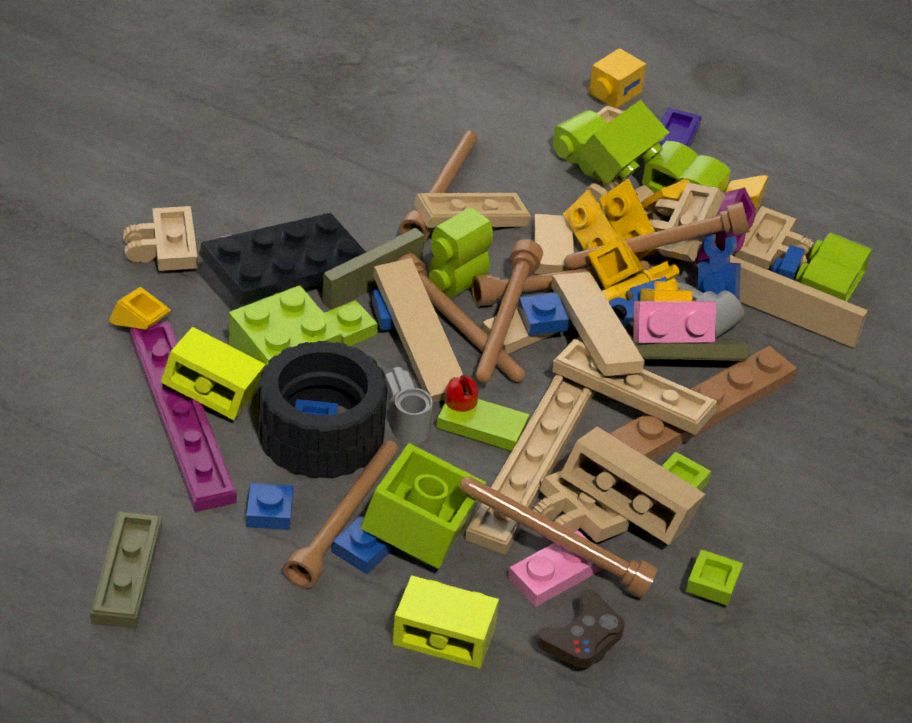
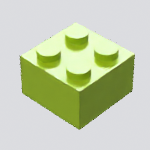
[229,285,342,380]
[360,443,486,569]

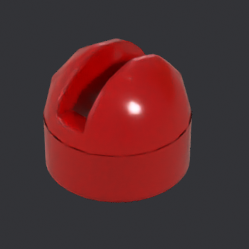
[445,375,479,412]

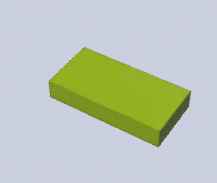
[437,395,530,451]

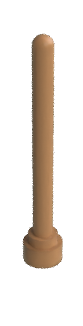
[399,131,477,242]
[564,202,750,269]
[475,239,543,383]
[397,253,525,383]
[471,260,650,307]
[283,440,398,588]
[460,477,658,599]

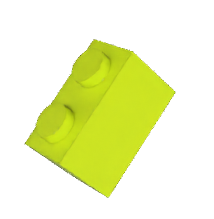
[161,327,266,420]
[393,575,499,669]

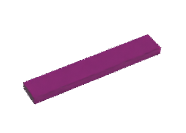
[130,321,237,512]

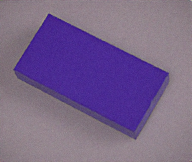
[660,108,702,148]

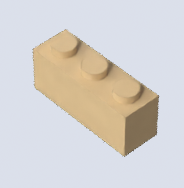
[560,427,705,545]

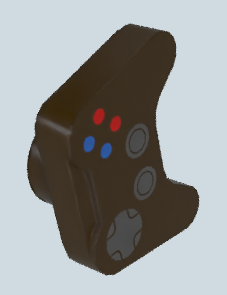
[537,590,625,669]

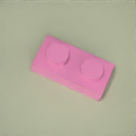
[633,301,716,343]
[508,530,603,607]

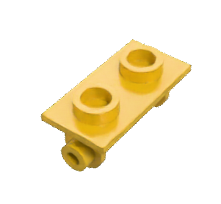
[599,179,661,260]
[563,190,618,250]

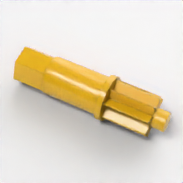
[602,261,679,309]

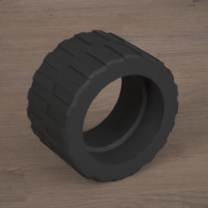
[259,341,387,478]

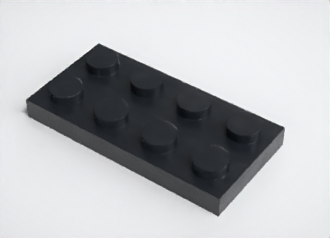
[199,213,366,304]

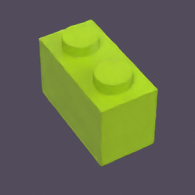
[578,99,670,185]

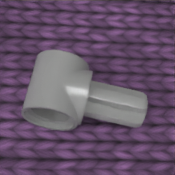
[678,282,744,339]
[385,367,433,444]

